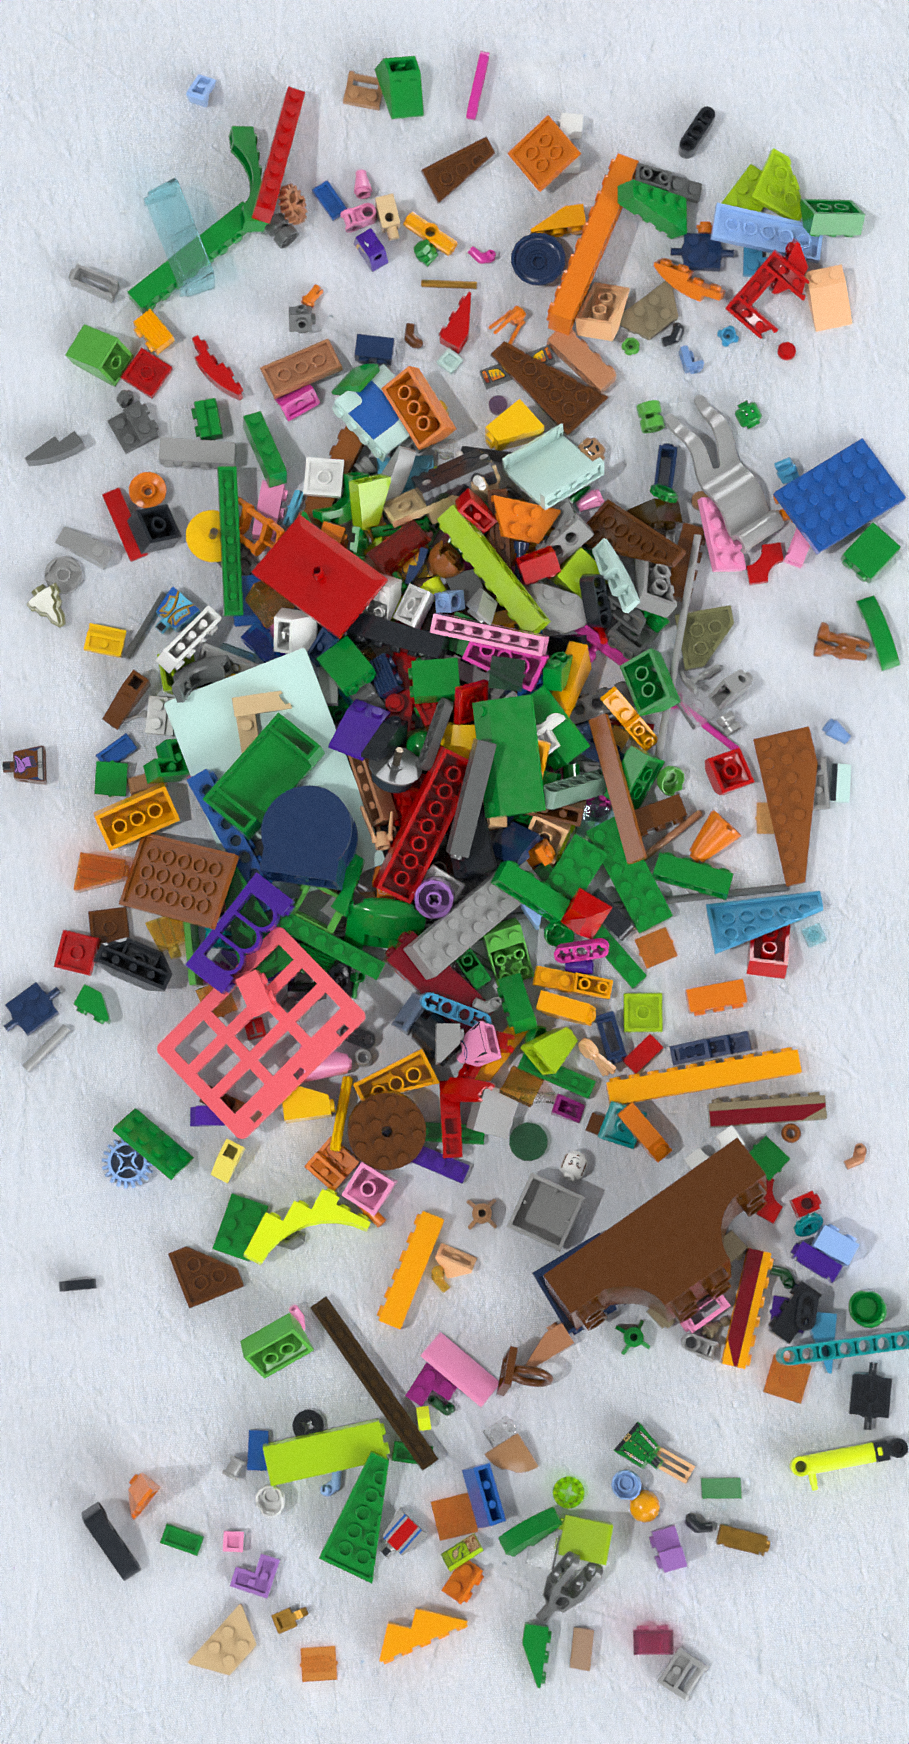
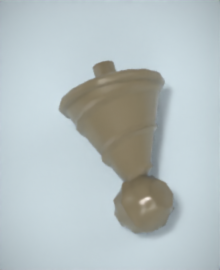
[701,1316,730,1340]

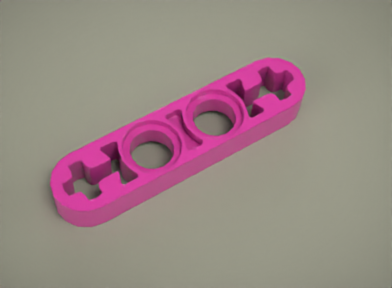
[466,51,490,120]

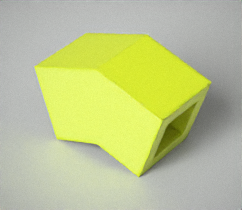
[416,1406,431,1431]

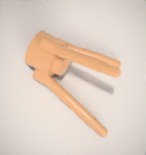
[360,806,394,851]

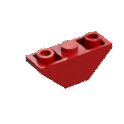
[769,238,808,294]

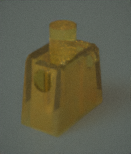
[145,917,185,960]

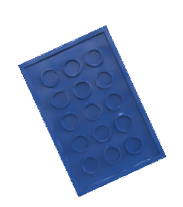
[773,438,906,555]

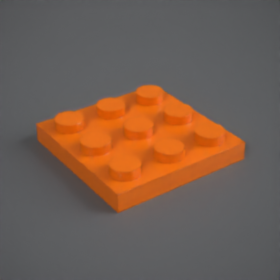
[507,115,581,192]

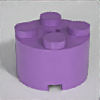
[415,876,455,918]

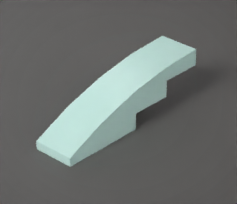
[592,538,640,613]

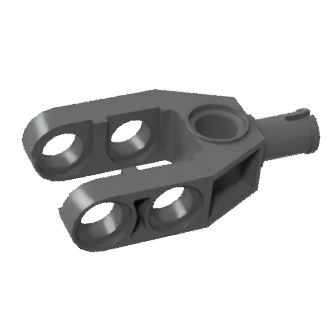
[536,1551,603,1623]

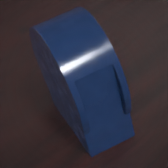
[259,785,358,890]

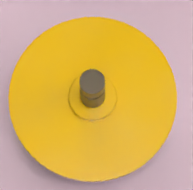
[186,510,221,562]

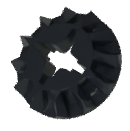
[292,1410,324,1437]

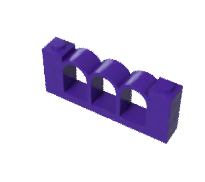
[185,872,295,994]

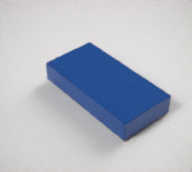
[312,180,347,221]
[95,733,138,762]
[247,1430,269,1471]

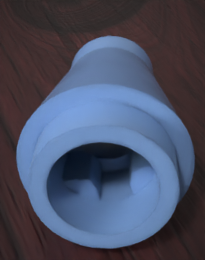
[822,718,851,745]

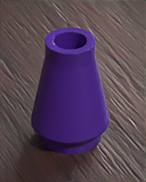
[565,959,594,975]

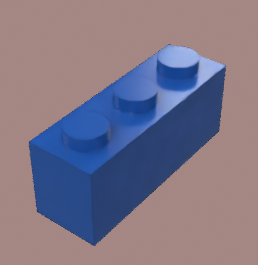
[462,1463,506,1528]

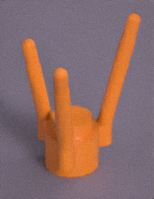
[488,306,526,344]

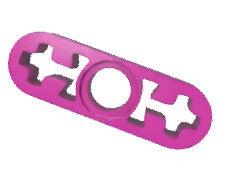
[554,938,610,963]

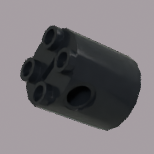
[411,1012,461,1067]

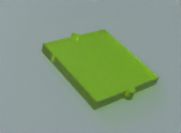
[556,825,575,861]

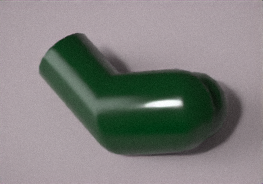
[770,1265,795,1289]
[428,1395,455,1416]

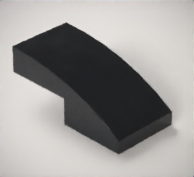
[548,634,587,656]

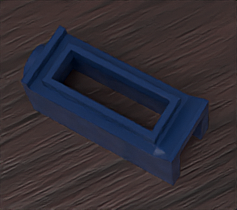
[654,443,678,489]
[595,1011,627,1064]

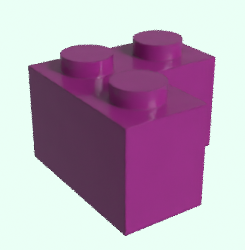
[405,1362,457,1407]

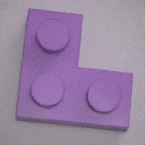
[230,1553,280,1598]

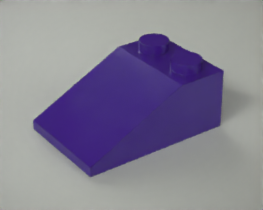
[328,699,390,761]

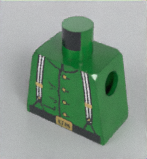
[614,1421,664,1470]

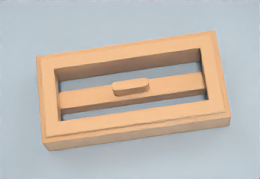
[656,1447,695,1484]

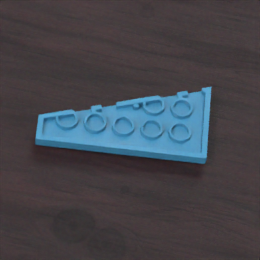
[706,891,823,954]

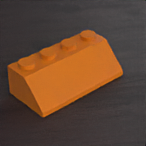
[381,366,456,450]

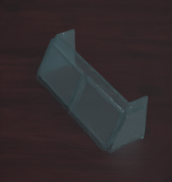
[144,177,215,297]

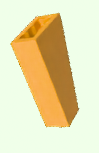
[552,641,592,717]

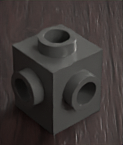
[289,305,316,333]

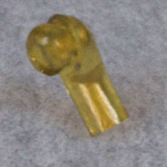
[431,1265,450,1293]

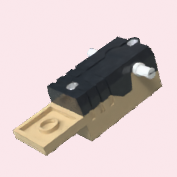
[383,448,501,528]

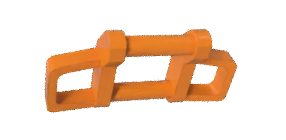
[238,496,285,556]

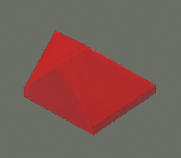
[561,887,612,939]

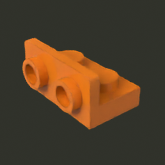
[441,1560,484,1605]

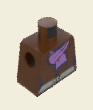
[2,746,47,785]

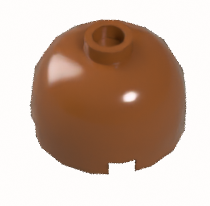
[428,540,465,579]

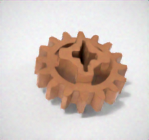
[278,183,308,225]

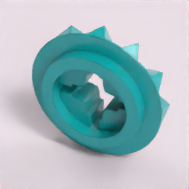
[793,1212,823,1237]

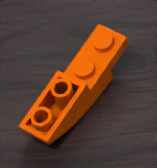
[653,258,726,302]

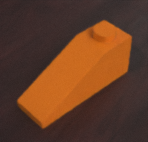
[617,1102,673,1163]

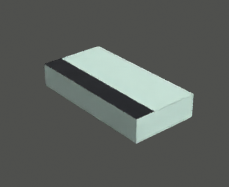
[830,763,851,803]

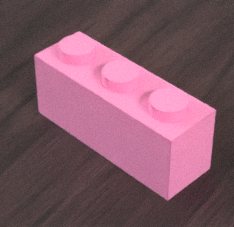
[252,480,288,543]

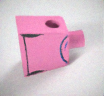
[456,1021,501,1067]

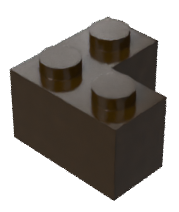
[626,498,683,530]

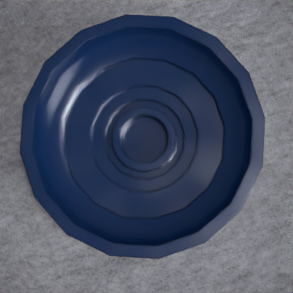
[511,233,566,286]

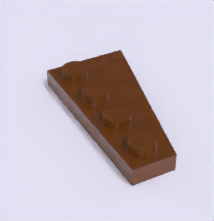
[421,136,495,204]

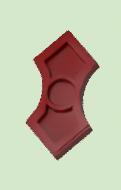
[746,542,784,586]
[756,1179,783,1224]

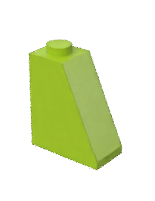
[349,474,391,530]
[520,1027,578,1075]

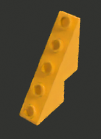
[379,1607,468,1664]

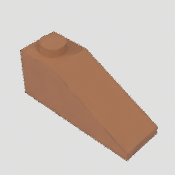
[523,1322,574,1374]

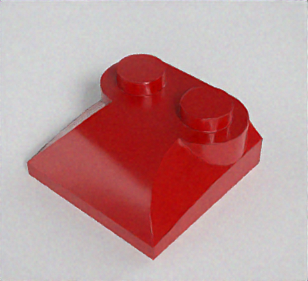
[705,747,754,795]

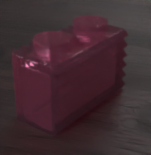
[632,1625,674,1655]

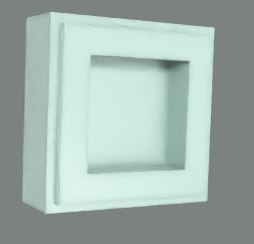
[437,348,463,375]

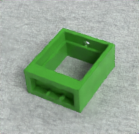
[291,885,342,935]

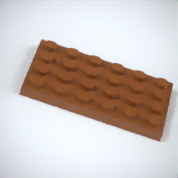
[119,834,239,930]

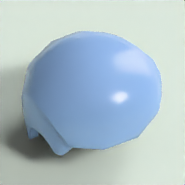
[611,1470,642,1500]

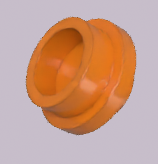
[696,221,712,234]

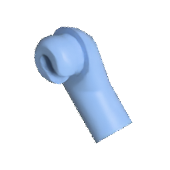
[320,1470,342,1496]

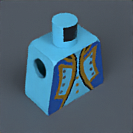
[155,587,200,634]

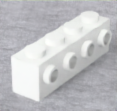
[155,605,222,673]

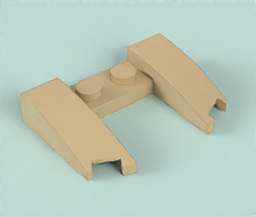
[232,691,292,753]

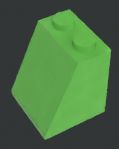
[65,324,134,387]

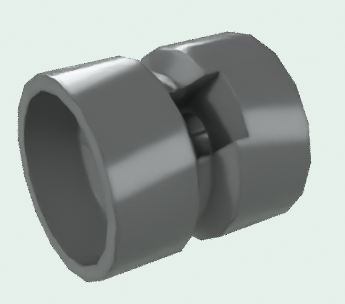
[265,213,299,249]

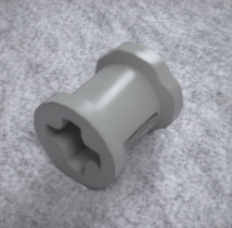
[222,1455,246,1481]

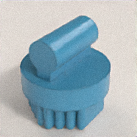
[774,457,799,484]

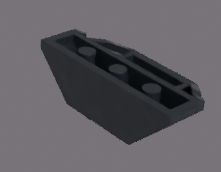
[94,937,173,992]

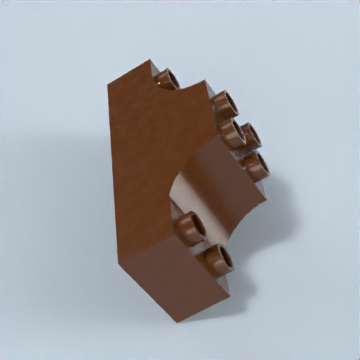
[543,1137,767,1331]

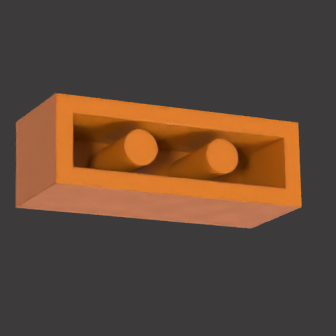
[685,979,748,1016]

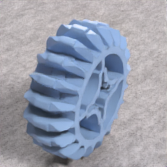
[102,1138,153,1189]

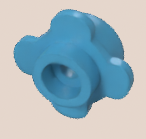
[717,326,739,347]

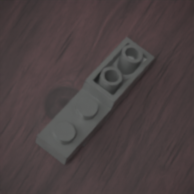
[635,163,702,203]

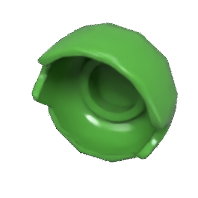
[657,766,685,796]

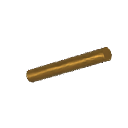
[421,279,477,289]

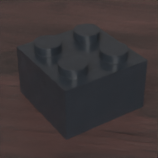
[127,504,182,554]

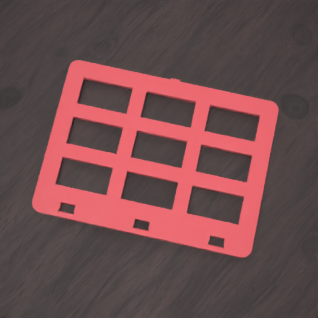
[157,927,365,1139]

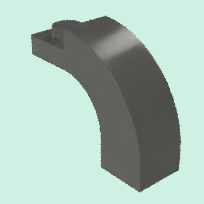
[172,655,233,703]

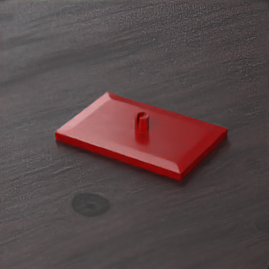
[252,515,388,639]

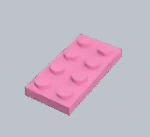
[697,497,746,572]

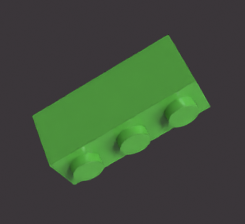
[240,1312,314,1379]

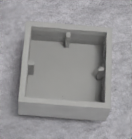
[507,1172,585,1252]

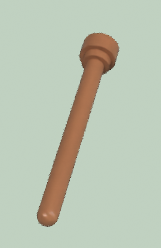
[644,810,703,861]

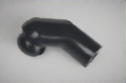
[661,322,684,347]

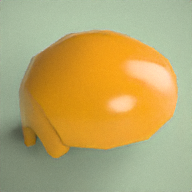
[630,1489,660,1523]

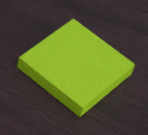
[623,993,663,1032]

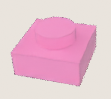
[223,1531,244,1552]

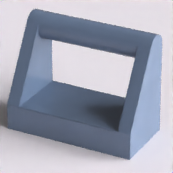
[391,992,429,1036]

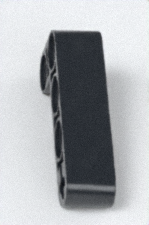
[81,1501,141,1581]

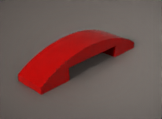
[102,487,148,562]

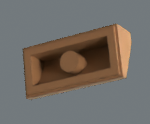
[569,1627,594,1671]

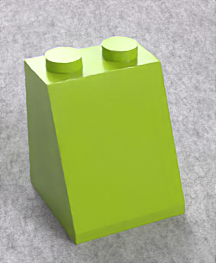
[548,547,608,599]
[555,1514,614,1565]

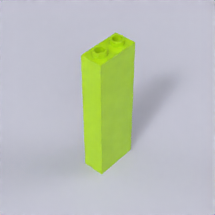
[263,1418,390,1486]

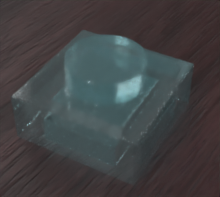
[801,923,827,948]

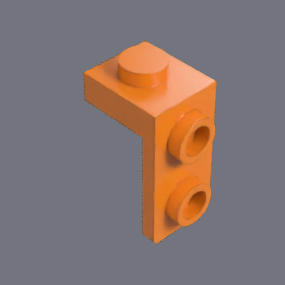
[526,839,556,868]

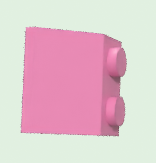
[342,1162,398,1216]

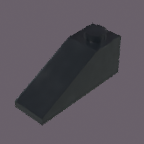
[361,716,408,762]

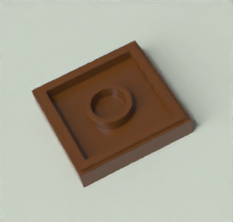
[88,907,130,949]

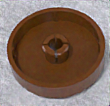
[347,1090,426,1170]

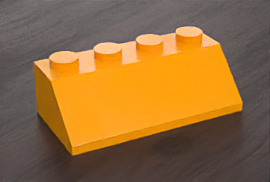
[93,783,180,851]

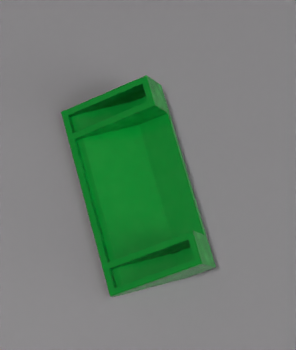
[472,695,546,818]
[203,712,325,840]

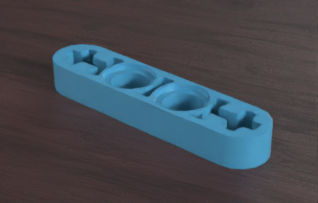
[419,992,492,1027]

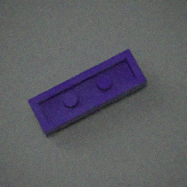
[412,1146,470,1184]

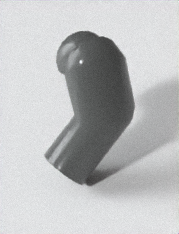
[277,1231,306,1250]

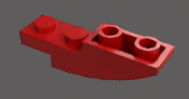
[191,335,243,401]
[439,1080,463,1158]

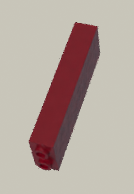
[383,931,494,1035]

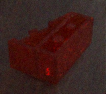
[366,520,431,576]

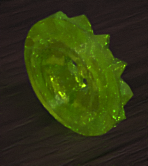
[553,1476,584,1509]

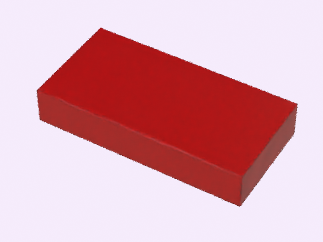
[623,1034,664,1074]

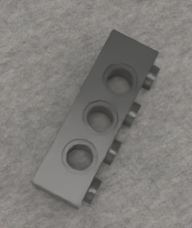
[569,681,635,725]

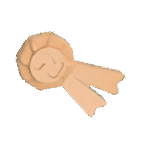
[578,1038,617,1076]

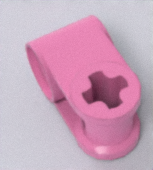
[340,203,377,233]

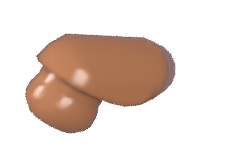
[844,1143,867,1170]

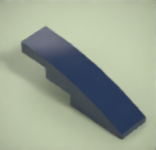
[669,1031,752,1065]

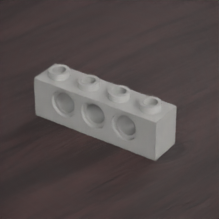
[533,513,594,584]

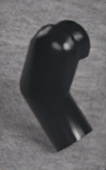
[685,1513,712,1533]

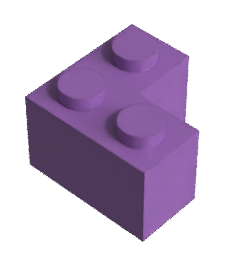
[649,1525,687,1573]

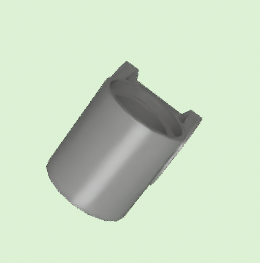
[681,1333,720,1362]

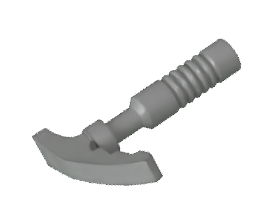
[679,664,721,694]

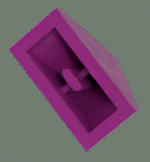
[551,1094,585,1123]

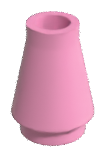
[354,170,372,199]
[576,489,605,512]

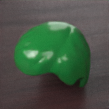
[848,1290,887,1328]

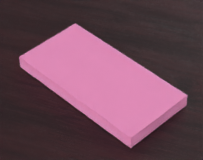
[421,1332,499,1407]

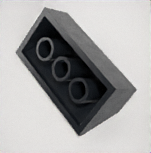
[445,801,497,880]

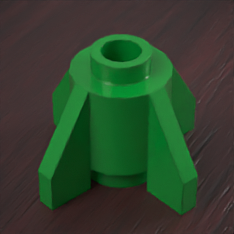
[615,1320,650,1355]

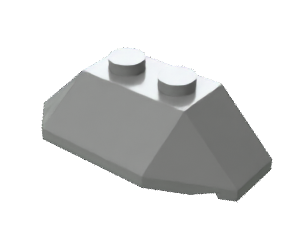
[523,583,587,634]

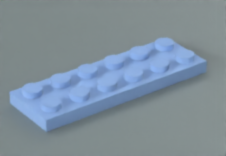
[711,203,823,264]

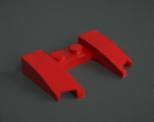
[725,249,810,339]
[441,1031,515,1102]

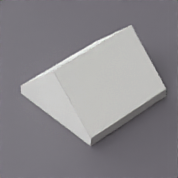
[393,583,435,629]

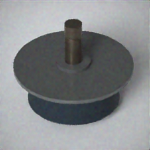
[369,747,422,793]

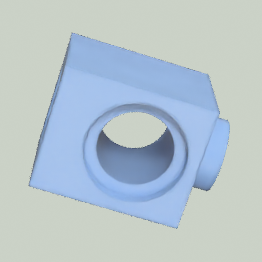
[434,590,465,613]

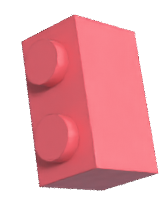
[236,970,276,1017]

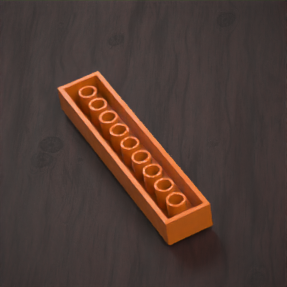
[546,153,639,336]

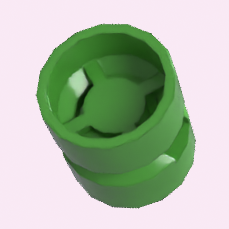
[636,400,665,434]

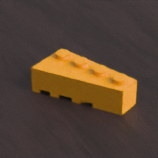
[352,1048,439,1100]

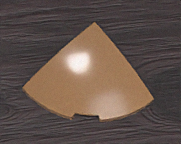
[485,1433,539,1473]

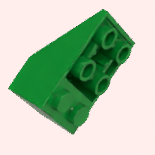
[374,56,424,119]

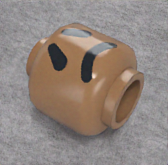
[578,437,606,461]

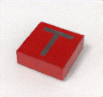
[244,1017,266,1041]

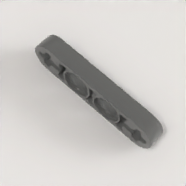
[417,698,453,771]

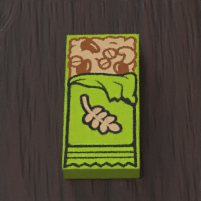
[440,1533,484,1572]

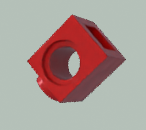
[789,1191,821,1219]

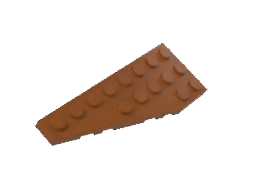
[753,726,818,887]

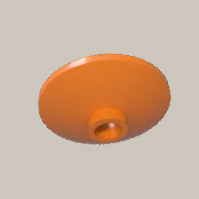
[129,472,167,508]

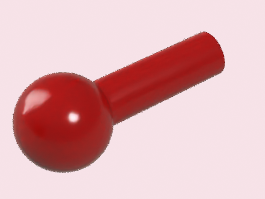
[592,627,608,644]

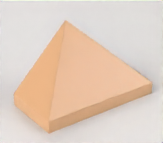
[435,1243,477,1279]

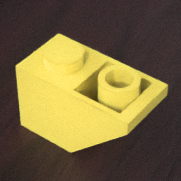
[210,1138,245,1183]

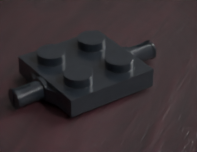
[848,1362,892,1431]

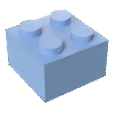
[810,1224,860,1266]

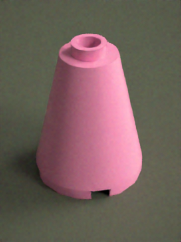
[298,1045,352,1083]

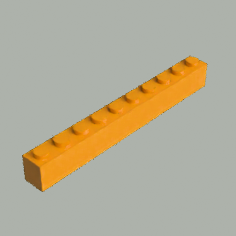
[606,1047,802,1106]

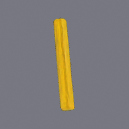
[330,1076,353,1152]

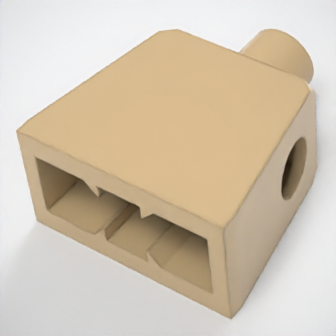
[374,193,400,241]

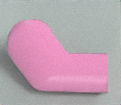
[289,1305,306,1331]

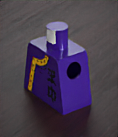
[354,228,388,272]

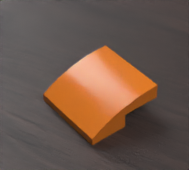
[304,1136,361,1191]

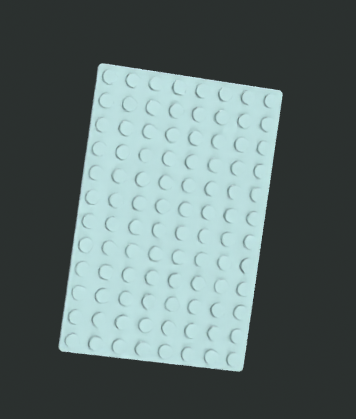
[164,648,385,899]

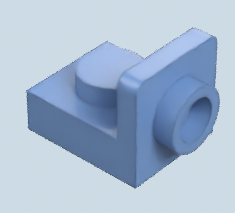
[679,345,704,374]

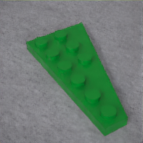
[319,1450,389,1584]

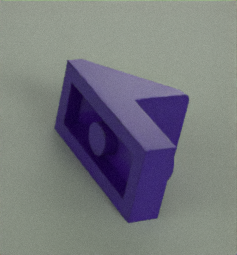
[190,1105,225,1127]

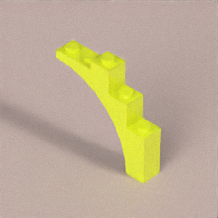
[244,1188,371,1265]

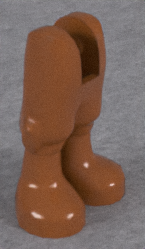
[813,622,870,661]

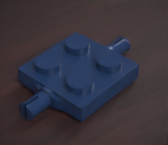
[670,233,734,271]
[3,982,61,1036]

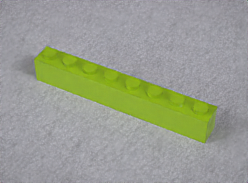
[437,504,551,634]

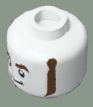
[560,1151,588,1181]

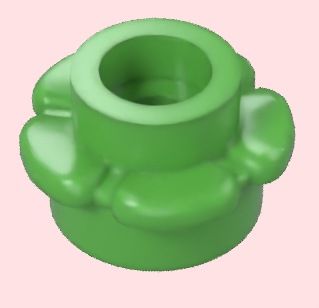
[621,338,640,356]

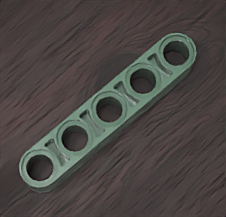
[543,769,607,809]

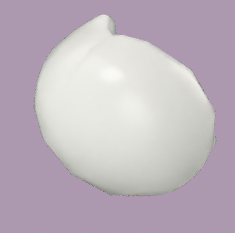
[255,1484,285,1517]

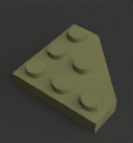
[674,605,734,671]

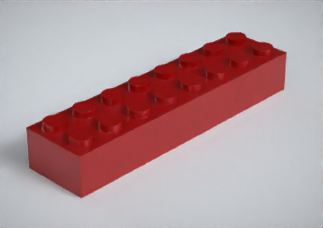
[372,746,469,904]

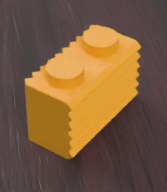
[133,309,175,355]

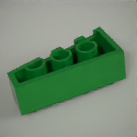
[618,179,687,239]

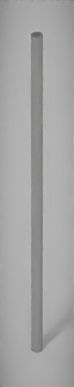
[655,535,701,759]

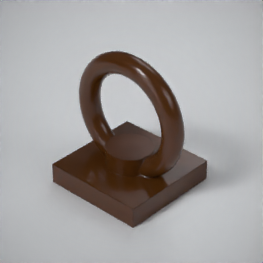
[497,1346,554,1396]

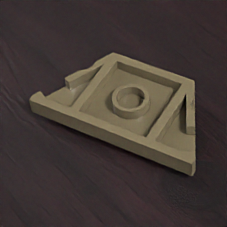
[620,281,679,340]

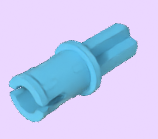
[282,490,304,527]

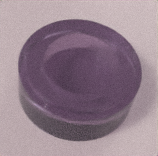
[489,395,507,415]

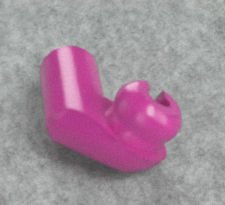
[468,246,496,264]

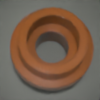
[781,1123,801,1143]

